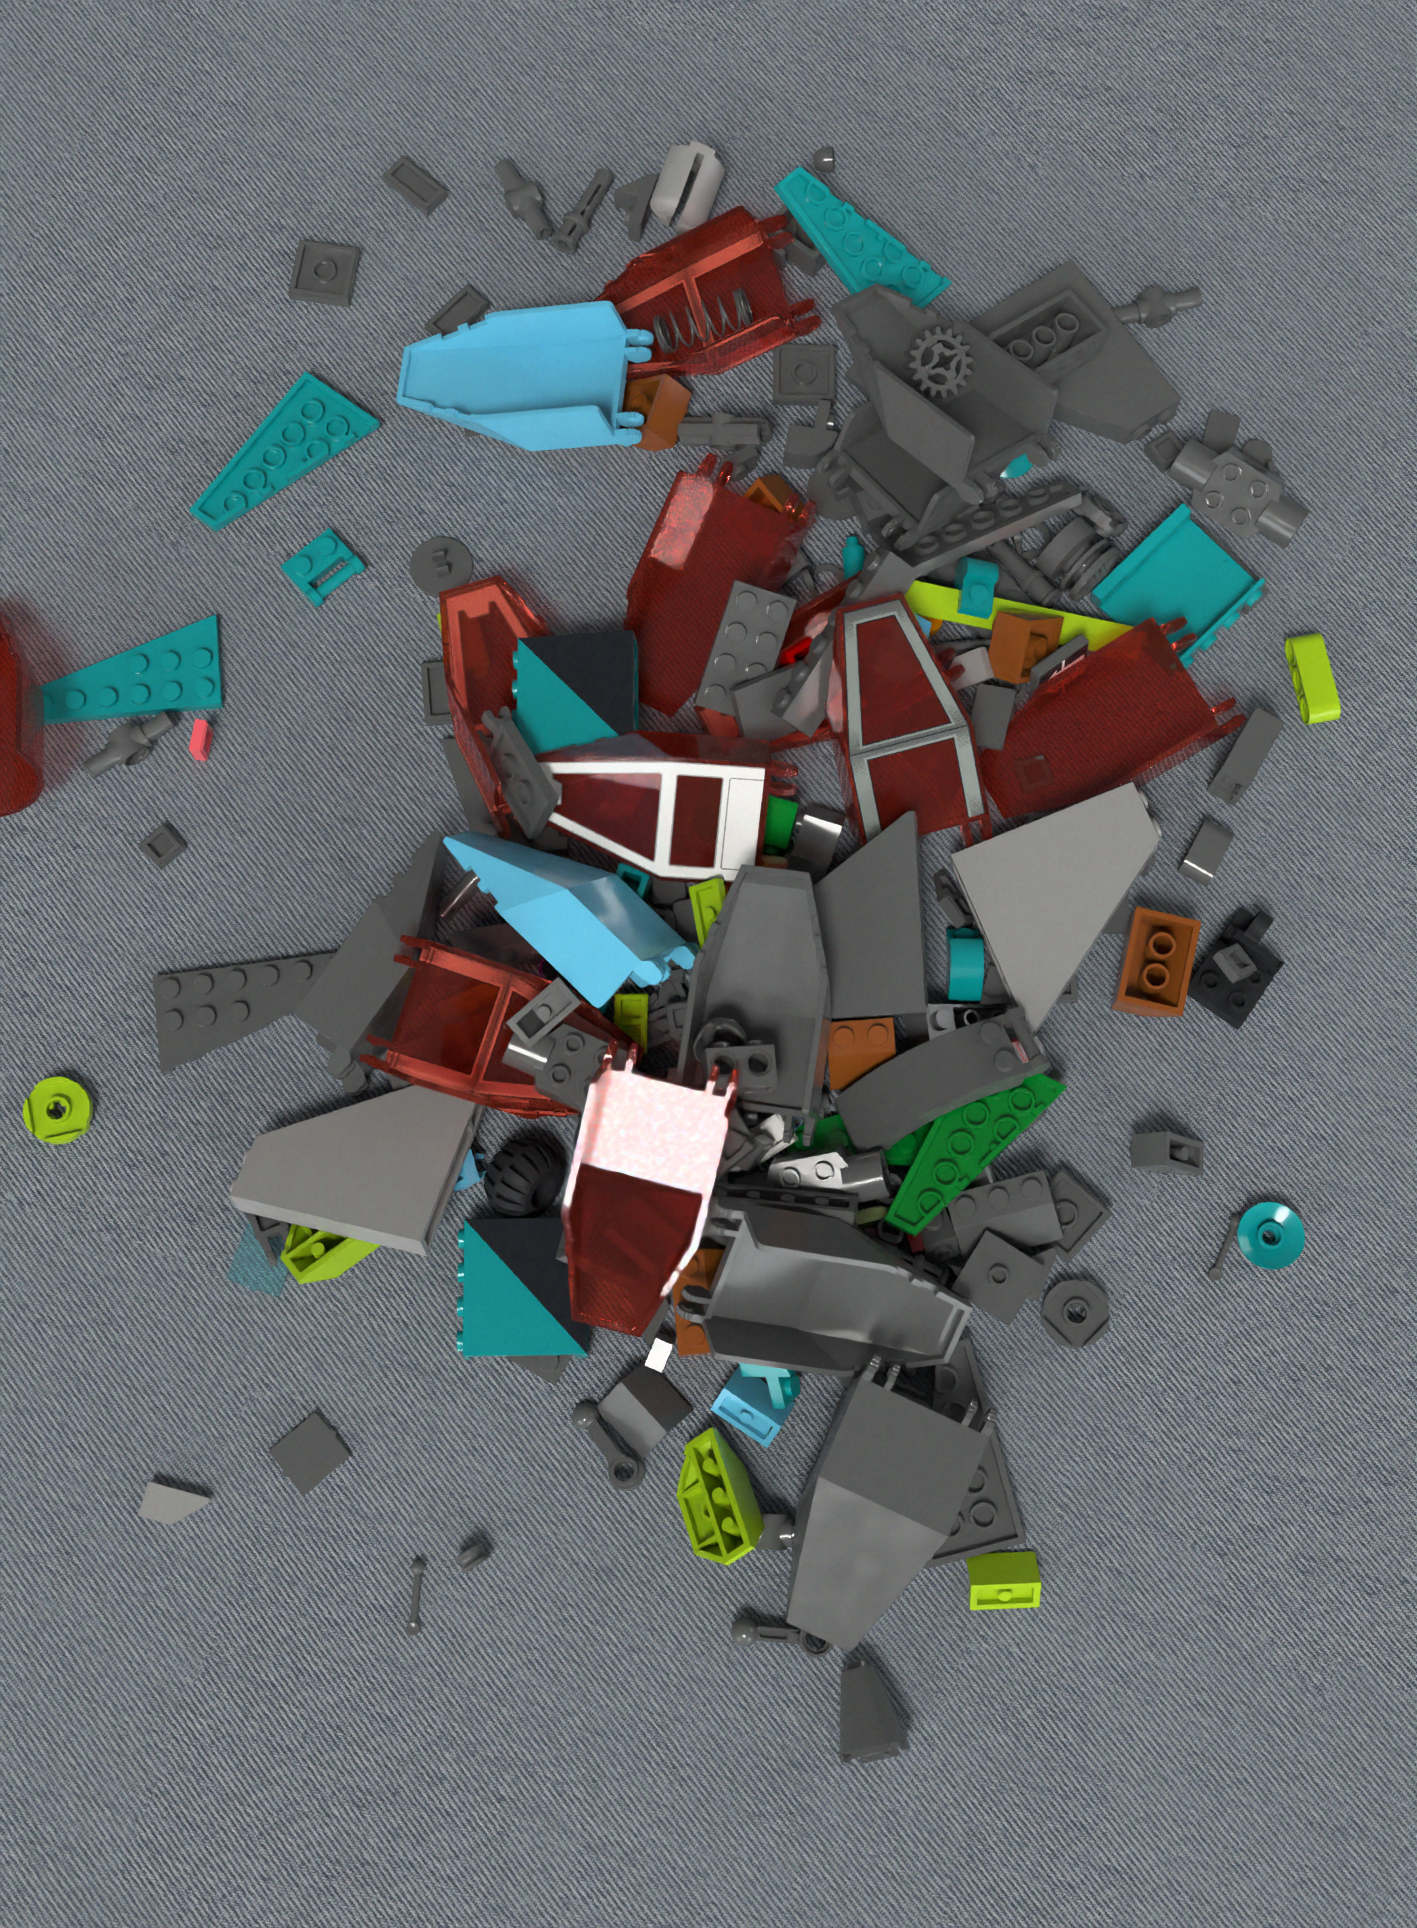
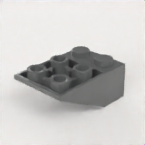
[904,1004,1007,1050]

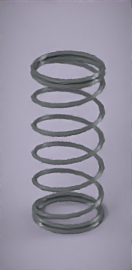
[653,288,753,355]

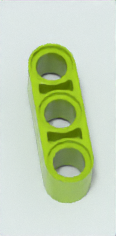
[1285,632,1341,725]

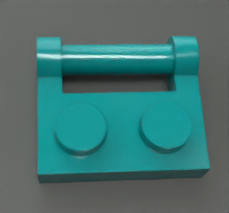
[280,528,366,608]

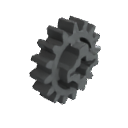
[903,327,973,400]

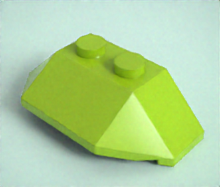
[280,1224,381,1284]
[676,1427,765,1566]

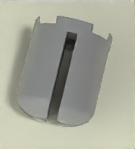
[650,140,726,232]

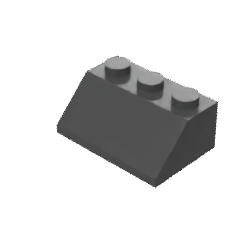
[947,1170,1064,1263]

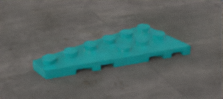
[773,166,953,309]

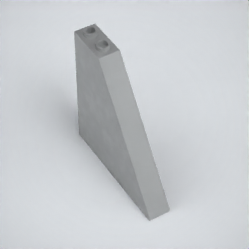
[950,782,1162,1038]
[230,1063,496,1256]

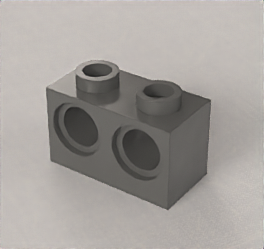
[701,1040,778,1096]

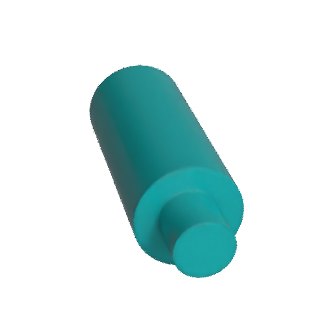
[842,536,865,591]

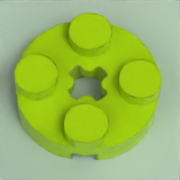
[23,1077,93,1145]

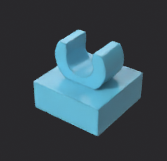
[454,1149,487,1192]

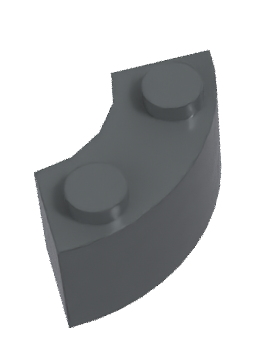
[781,804,846,887]

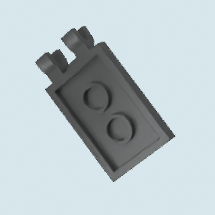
[472,706,559,839]

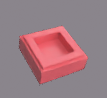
[189,719,214,761]

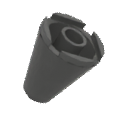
[839,1660,910,1765]

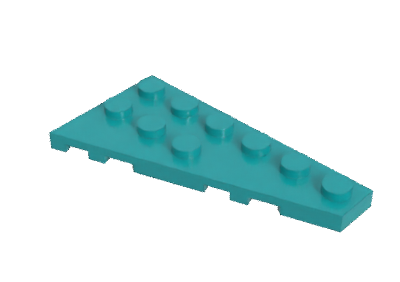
[189,371,381,532]
[27,614,224,726]

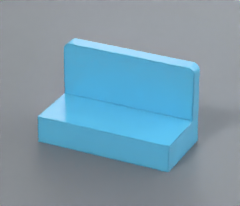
[710,1366,795,1448]

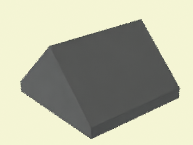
[597,1361,693,1458]

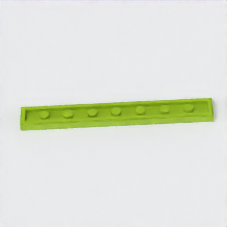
[901,580,1145,660]

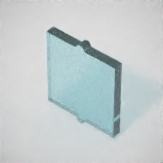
[226,1223,289,1297]

